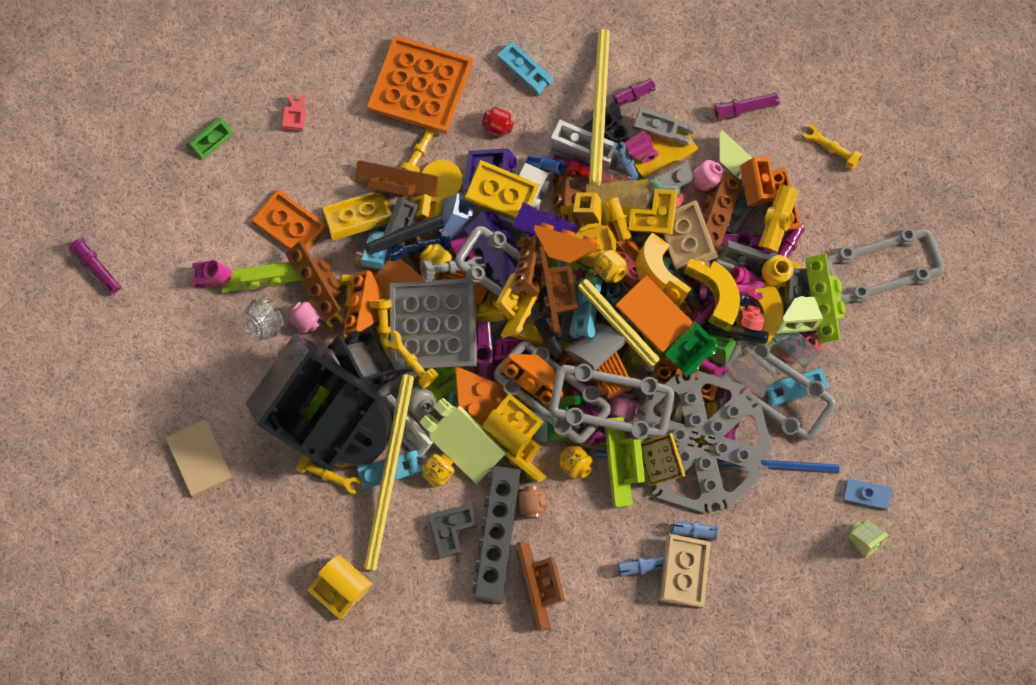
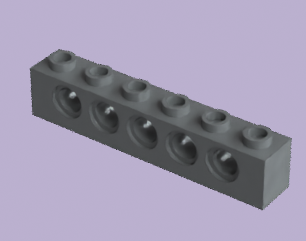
[472,466,521,604]

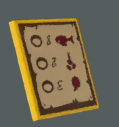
[641,433,685,486]

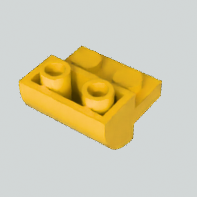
[482,393,544,457]
[307,555,373,620]

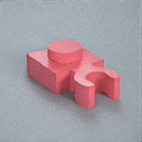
[282,93,307,131]

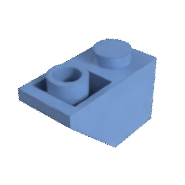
[436,193,475,243]

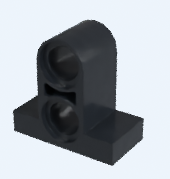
[582,102,630,150]

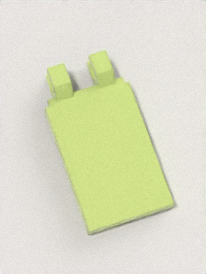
[419,398,507,484]

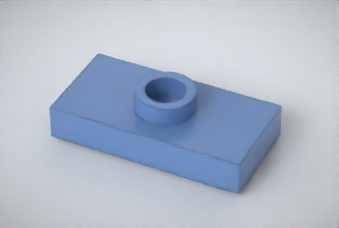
[844,479,892,510]

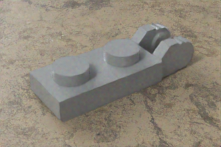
[633,108,695,146]

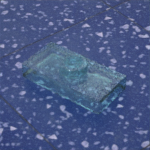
[772,332,820,369]

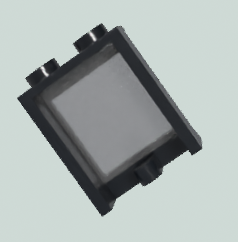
[327,326,395,387]

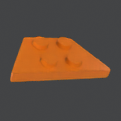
[454,367,526,425]

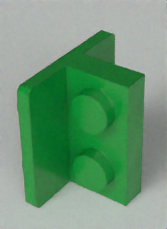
[664,321,718,377]

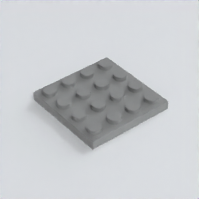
[390,278,477,371]

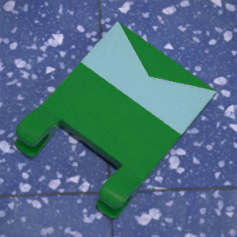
[527,396,584,442]

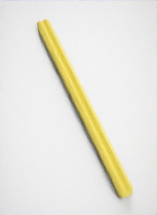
[589,29,610,186]
[364,375,414,571]

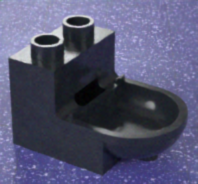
[246,332,393,471]

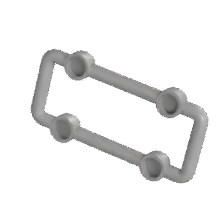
[455,226,552,323]
[827,228,945,303]
[720,340,836,441]
[494,341,611,443]
[549,364,674,439]

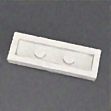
[385,395,434,458]

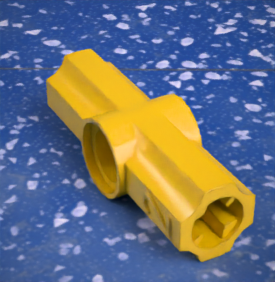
[759,185,799,252]

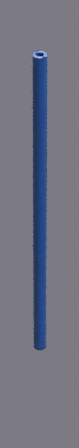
[596,450,839,473]

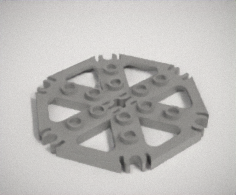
[631,371,772,513]

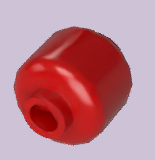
[481,107,514,138]

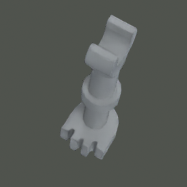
[420,257,486,282]

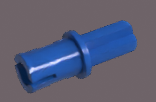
[525,156,565,174]

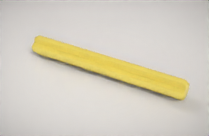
[578,279,659,367]

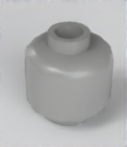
[408,386,436,417]

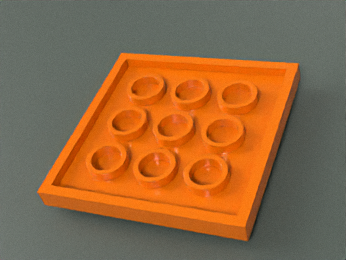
[367,35,474,134]

